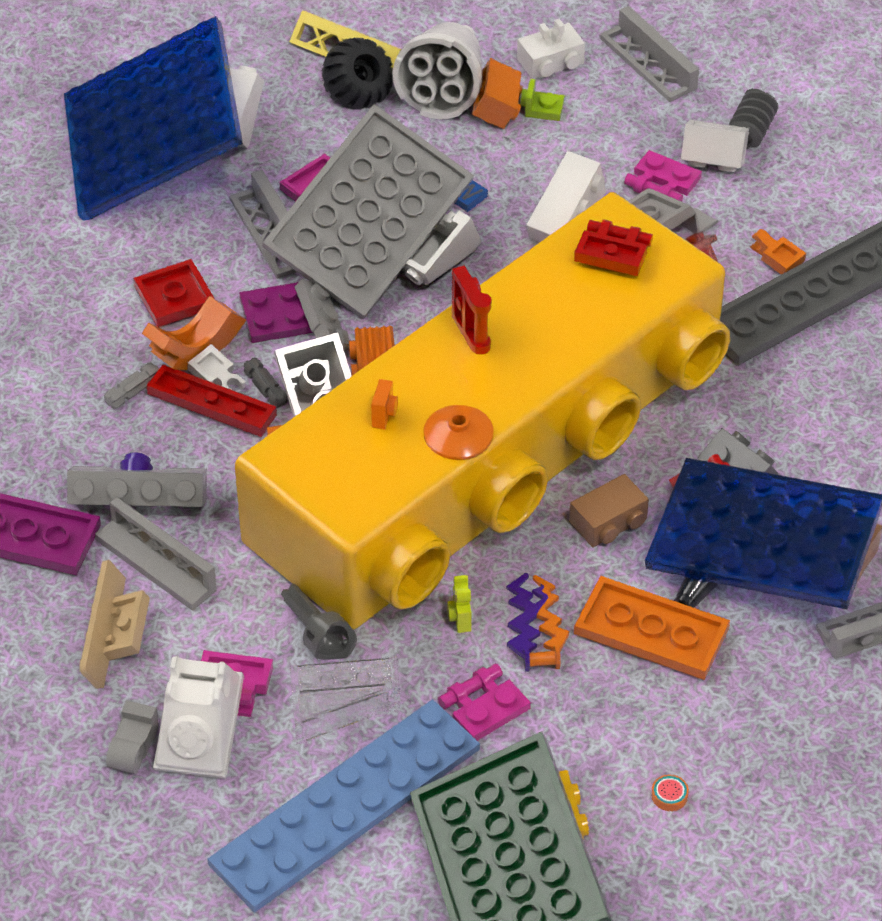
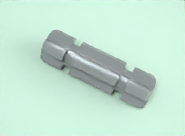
[104,362,159,409]

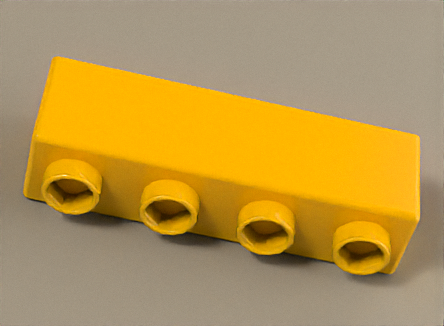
[235,192,730,630]

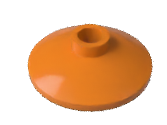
[424,405,494,460]

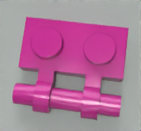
[624,150,702,202]
[437,663,531,741]

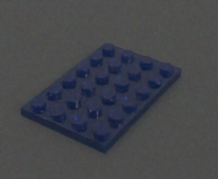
[645,458,882,610]

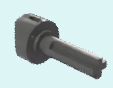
[281,584,357,660]

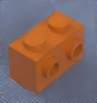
[472,58,523,129]

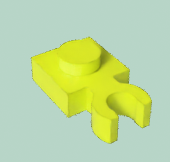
[447,575,472,633]

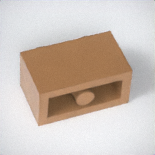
[569,473,649,548]

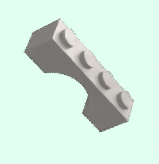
[67,466,207,507]

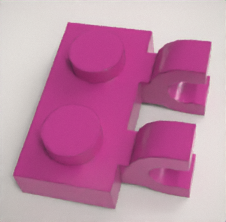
[201,650,273,717]

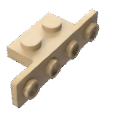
[79,560,150,688]

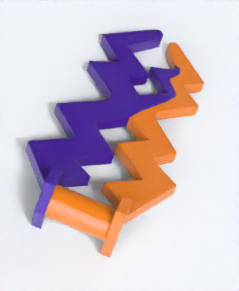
[506,573,569,672]

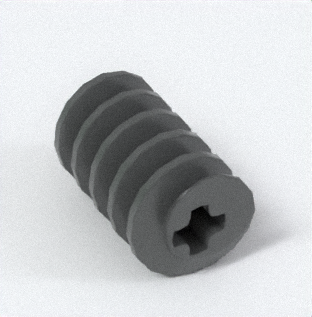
[729,88,779,150]

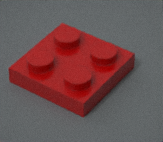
[133,259,214,327]

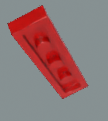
[147,364,277,437]

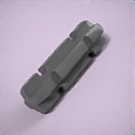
[244,357,288,408]

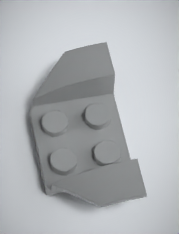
[629,188,718,235]

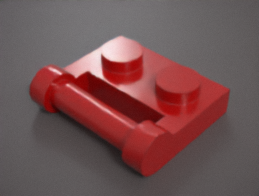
[452,265,492,355]

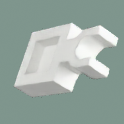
[188,344,246,390]

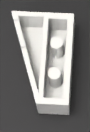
[526,151,606,242]

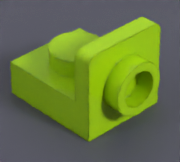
[520,79,565,121]

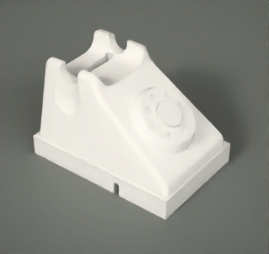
[274,333,351,417]
[153,656,244,779]

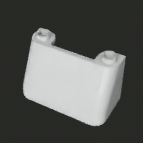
[402,210,481,285]

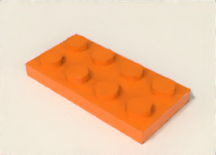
[574,575,730,680]

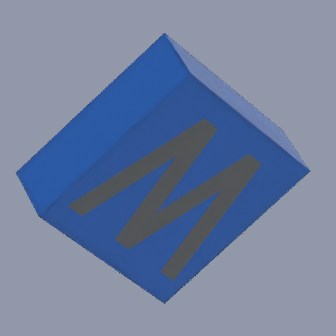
[454,180,488,212]

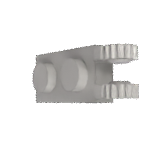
[295,279,350,352]

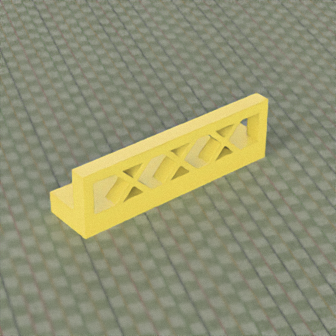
[289,10,401,68]

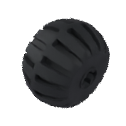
[322,38,393,110]

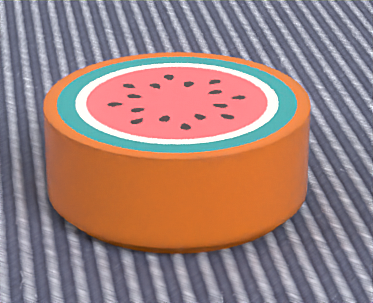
[651,775,689,811]

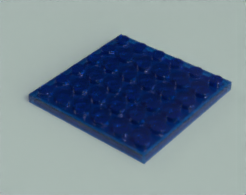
[64,16,243,221]

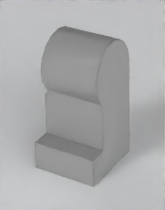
[106,700,159,774]

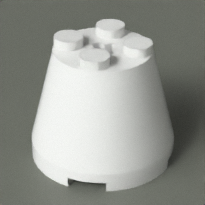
[393,22,482,120]

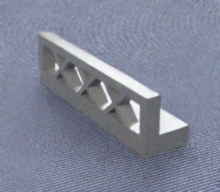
[600,6,699,102]
[230,170,296,279]
[95,497,217,611]
[816,602,882,659]

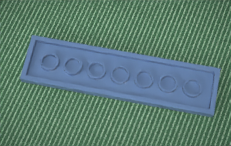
[207,699,480,913]

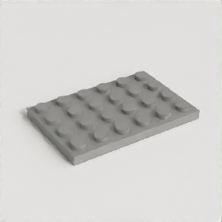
[262,104,474,319]

